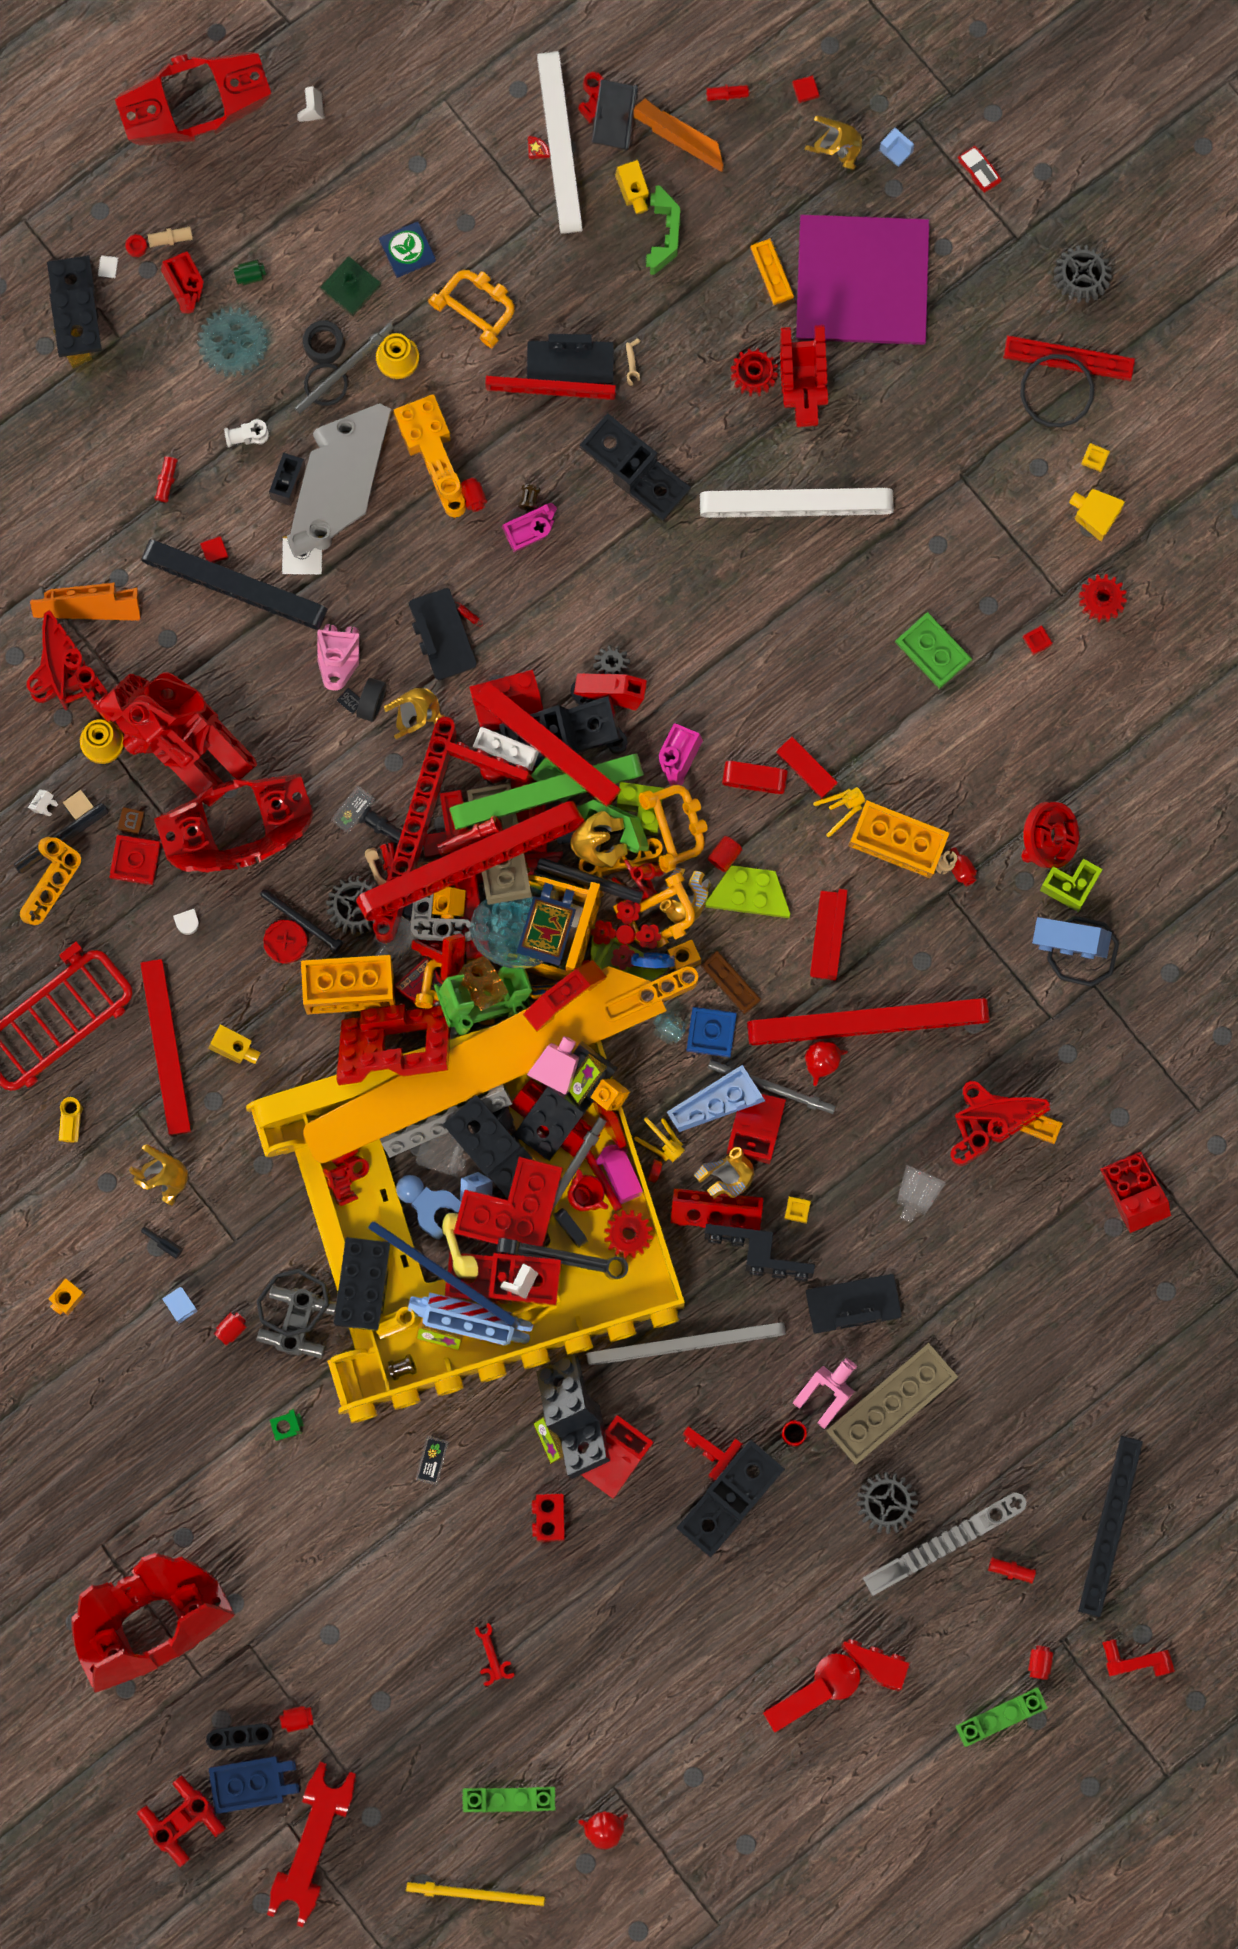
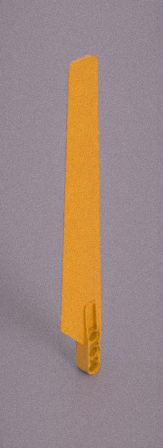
[303,966,699,1163]

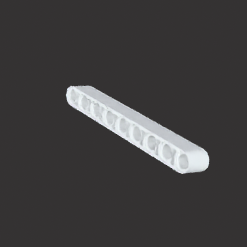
[537,51,582,234]
[700,488,894,518]

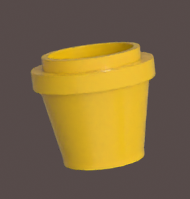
[376,333,419,379]
[80,719,124,764]

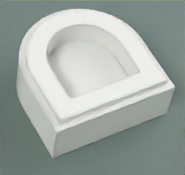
[173,909,199,935]

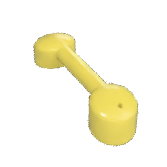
[442,1213,478,1279]

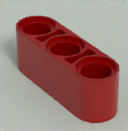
[722,761,788,794]

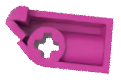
[502,503,557,553]
[659,723,703,786]
[596,1145,643,1204]

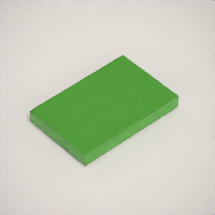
[895,612,972,689]

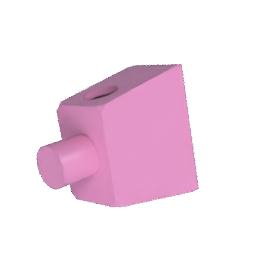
[528,1036,579,1094]

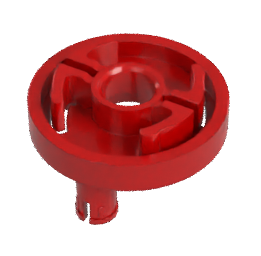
[1021,802,1079,868]

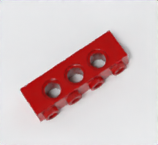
[670,1188,763,1230]

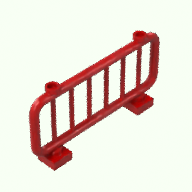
[0,942,132,1091]

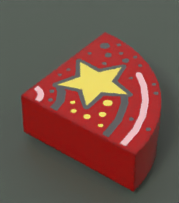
[528,136,550,159]

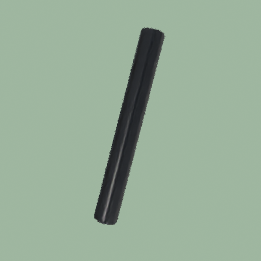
[14,803,109,874]
[537,858,643,903]

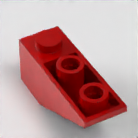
[574,674,647,711]

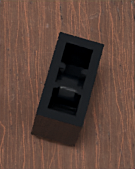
[269,452,306,506]

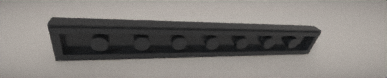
[1078,1435,1143,1618]

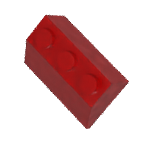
[469,669,544,732]

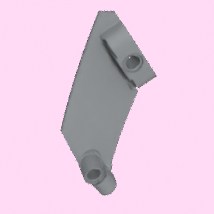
[287,404,391,557]

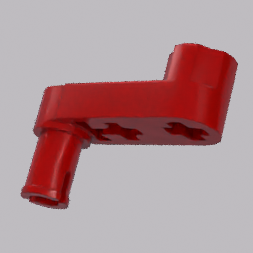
[1102,1639,1175,1677]

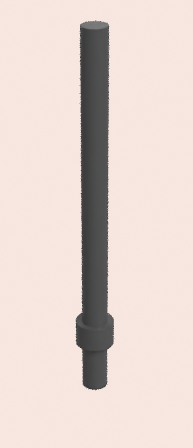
[294,323,395,414]
[708,1060,836,1114]
[553,1117,607,1209]

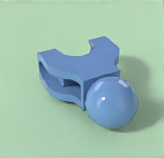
[396,1175,461,1240]

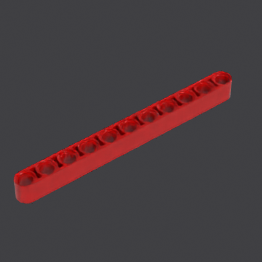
[373,717,457,943]
[356,801,584,921]
[747,998,990,1045]

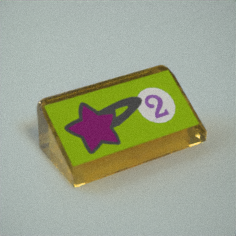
[569,1054,607,1105]
[416,1322,464,1350]
[533,1416,564,1464]

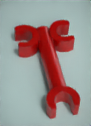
[475,1623,515,1686]

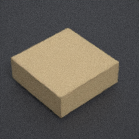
[63,790,94,820]

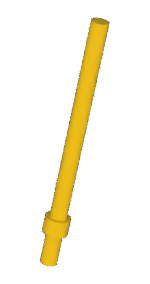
[406,1882,545,1906]

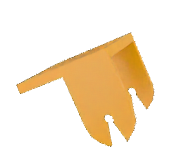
[500,875,601,981]

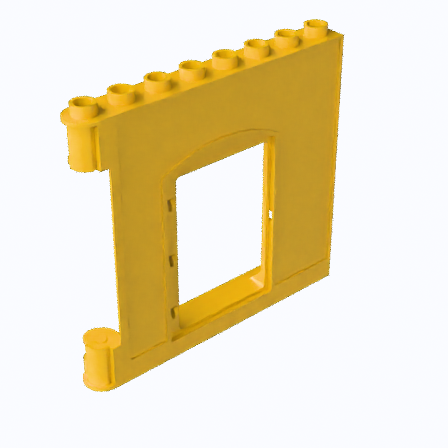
[246,1026,685,1423]

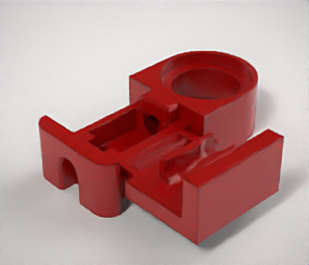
[578,72,603,123]
[323,1156,369,1206]

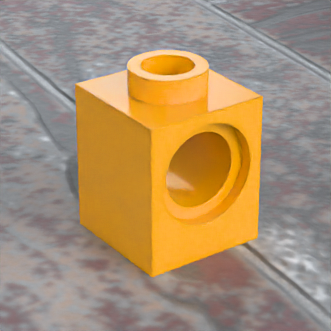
[432,887,466,919]
[668,940,701,971]
[591,1079,630,1110]
[48,1278,85,1316]

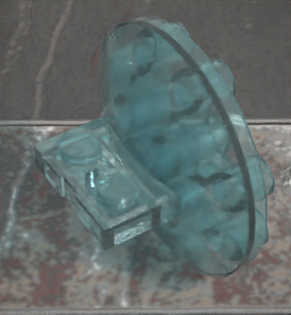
[470,897,545,969]

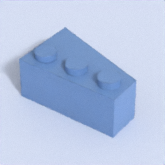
[1032,917,1112,959]

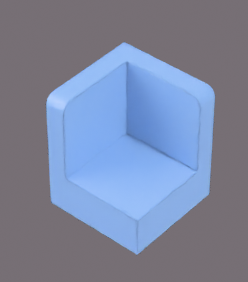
[880,128,914,166]
[460,1172,493,1201]
[163,1287,198,1323]

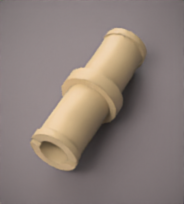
[148,226,193,248]
[936,851,957,874]

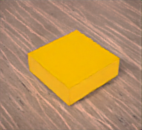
[1081,443,1110,472]
[785,1196,811,1223]

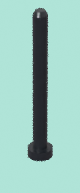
[260,889,344,954]

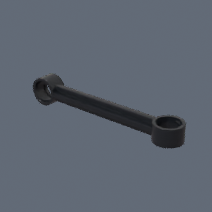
[496,1238,628,1280]

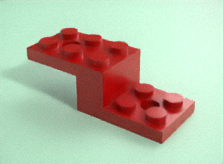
[445,1252,561,1306]

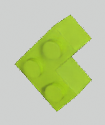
[617,782,664,836]
[1040,859,1103,912]

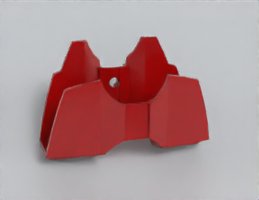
[115,52,271,146]
[154,773,313,872]
[72,1553,235,1693]

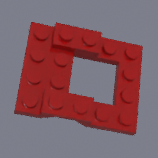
[336,1004,451,1086]

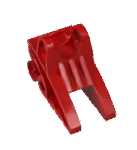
[780,325,828,428]
[26,610,108,710]
[950,1081,1051,1166]

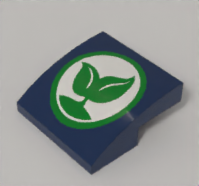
[378,221,436,278]

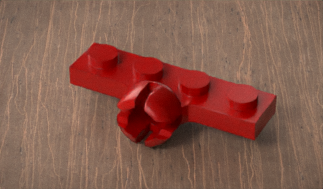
[446,742,533,785]

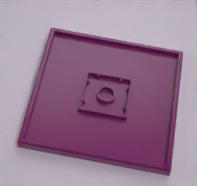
[796,215,929,345]

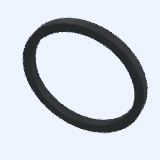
[304,363,348,406]

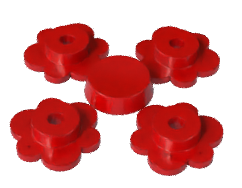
[591,900,661,970]

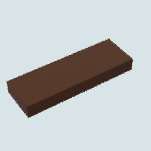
[700,951,761,1015]

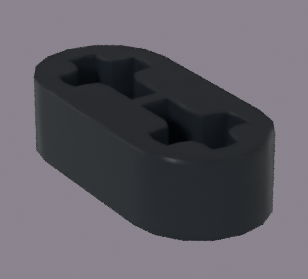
[553,1208,588,1248]

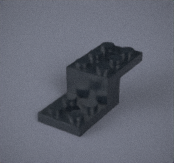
[47,255,102,358]
[579,413,691,522]
[499,696,621,767]
[514,1042,618,1161]
[442,1095,535,1198]
[704,1224,815,1282]
[536,1353,611,1479]
[676,1439,785,1558]

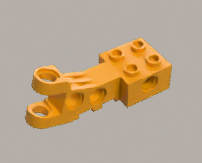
[393,394,466,518]

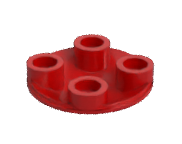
[814,1654,860,1700]

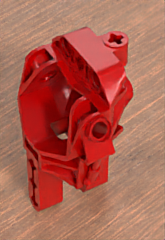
[93,672,257,806]

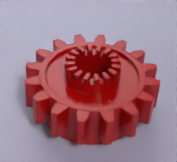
[731,348,778,397]
[1078,574,1127,623]
[604,1210,653,1260]

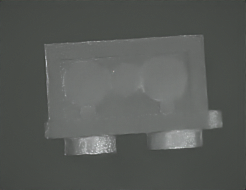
[416,1132,466,1177]

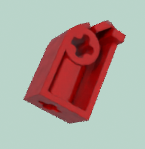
[161,251,203,313]

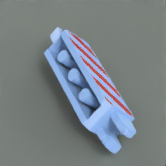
[408,1293,533,1345]

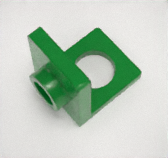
[270,1409,304,1441]

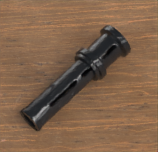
[358,806,414,852]

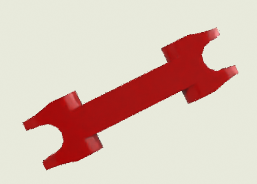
[267,1762,357,1927]

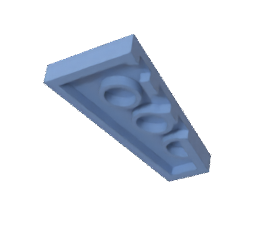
[667,1065,765,1132]

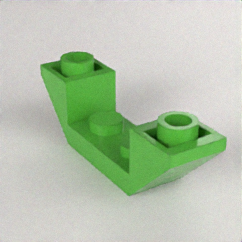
[646,186,680,275]
[577,800,649,853]
[955,1687,1048,1747]
[463,1787,555,1812]

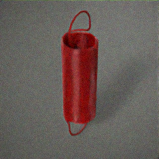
[455,602,483,627]

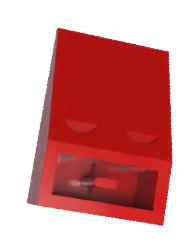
[727,1094,786,1164]
[1100,1152,1171,1233]
[581,1415,654,1499]
[841,1639,910,1692]

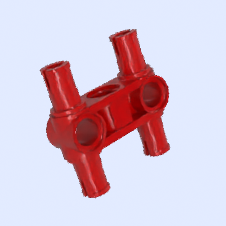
[136,1775,226,1867]

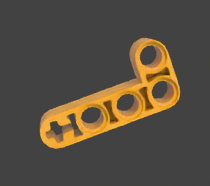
[20,837,81,925]
[579,838,662,898]

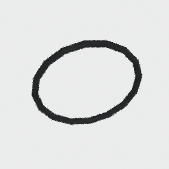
[1020,354,1094,427]

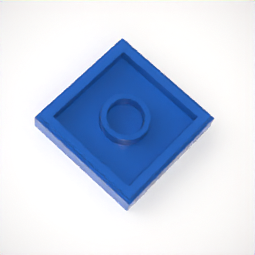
[686,1007,737,1058]

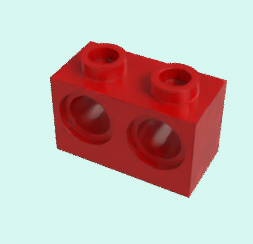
[532,1494,565,1542]

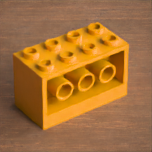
[848,801,949,878]
[301,955,395,1015]

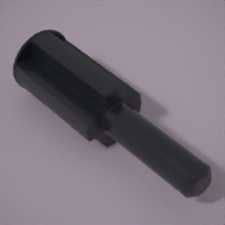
[141,1227,183,1259]

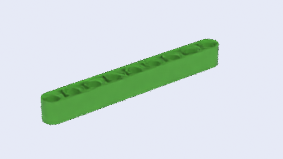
[449,754,644,830]

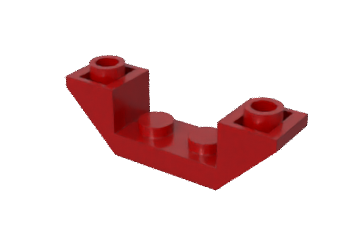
[523,960,607,1032]

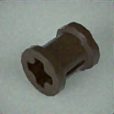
[518,484,541,511]
[388,1354,417,1381]

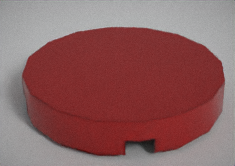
[263,920,307,964]

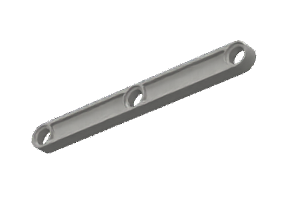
[586,1323,786,1365]

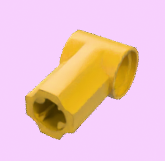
[59,1097,83,1143]
[376,1307,421,1339]

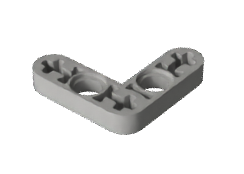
[411,894,476,942]

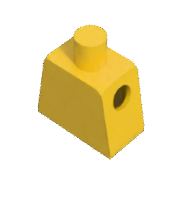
[615,160,649,214]
[1069,489,1125,542]
[208,1024,261,1064]

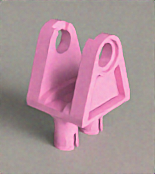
[317,624,359,691]
[793,1358,857,1429]

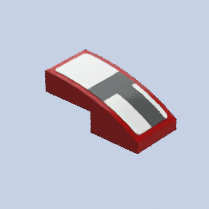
[958,146,1002,193]

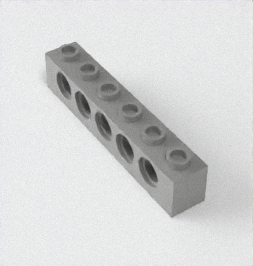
[380,1083,512,1157]

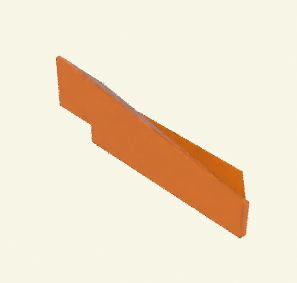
[634,99,724,172]
[30,582,140,621]

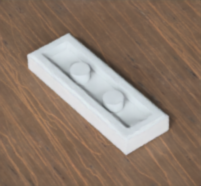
[473,727,539,771]

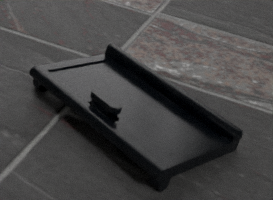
[592,79,638,150]

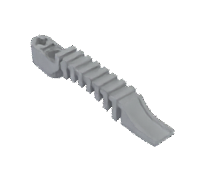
[862,1493,1026,1596]

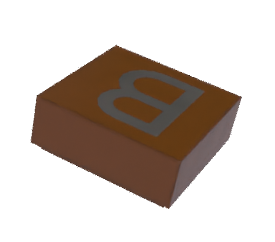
[117,807,145,834]

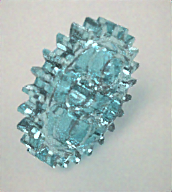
[197,307,268,377]

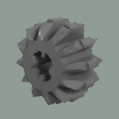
[593,645,630,675]

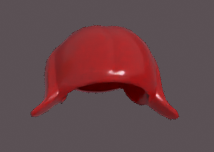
[804,1041,848,1086]
[567,1169,608,1212]
[578,1812,628,1850]

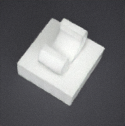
[28,790,58,816]

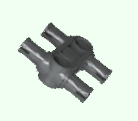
[256,1285,337,1359]

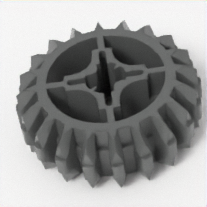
[1054,245,1112,303]
[326,876,377,936]
[856,1472,918,1534]

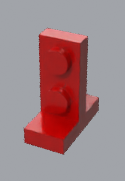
[411,933,465,981]
[682,1426,743,1481]

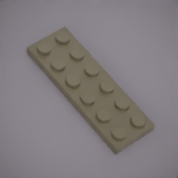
[467,783,532,905]
[826,1343,958,1466]

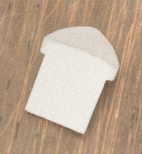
[298,86,324,121]
[501,1264,538,1298]

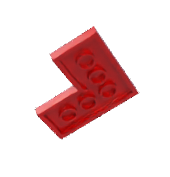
[453,1157,563,1247]

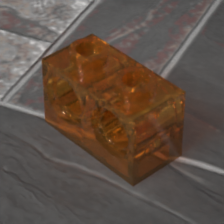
[458,955,508,1011]

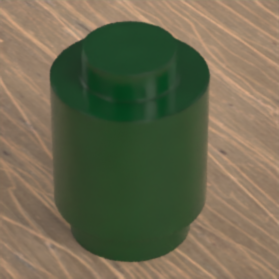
[233,259,266,285]

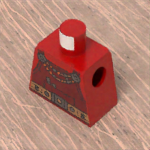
[395,958,443,1009]

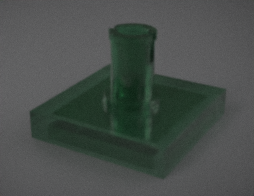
[320,256,381,316]

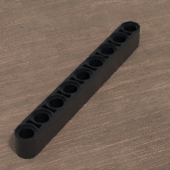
[141,539,328,630]

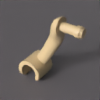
[626,339,640,386]
[365,847,387,885]

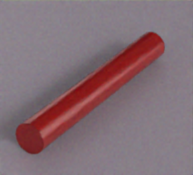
[585,1150,623,1212]

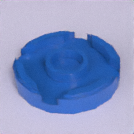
[631,952,675,968]

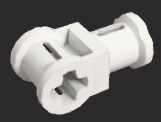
[224,419,269,447]

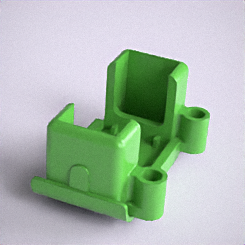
[434,961,532,1035]

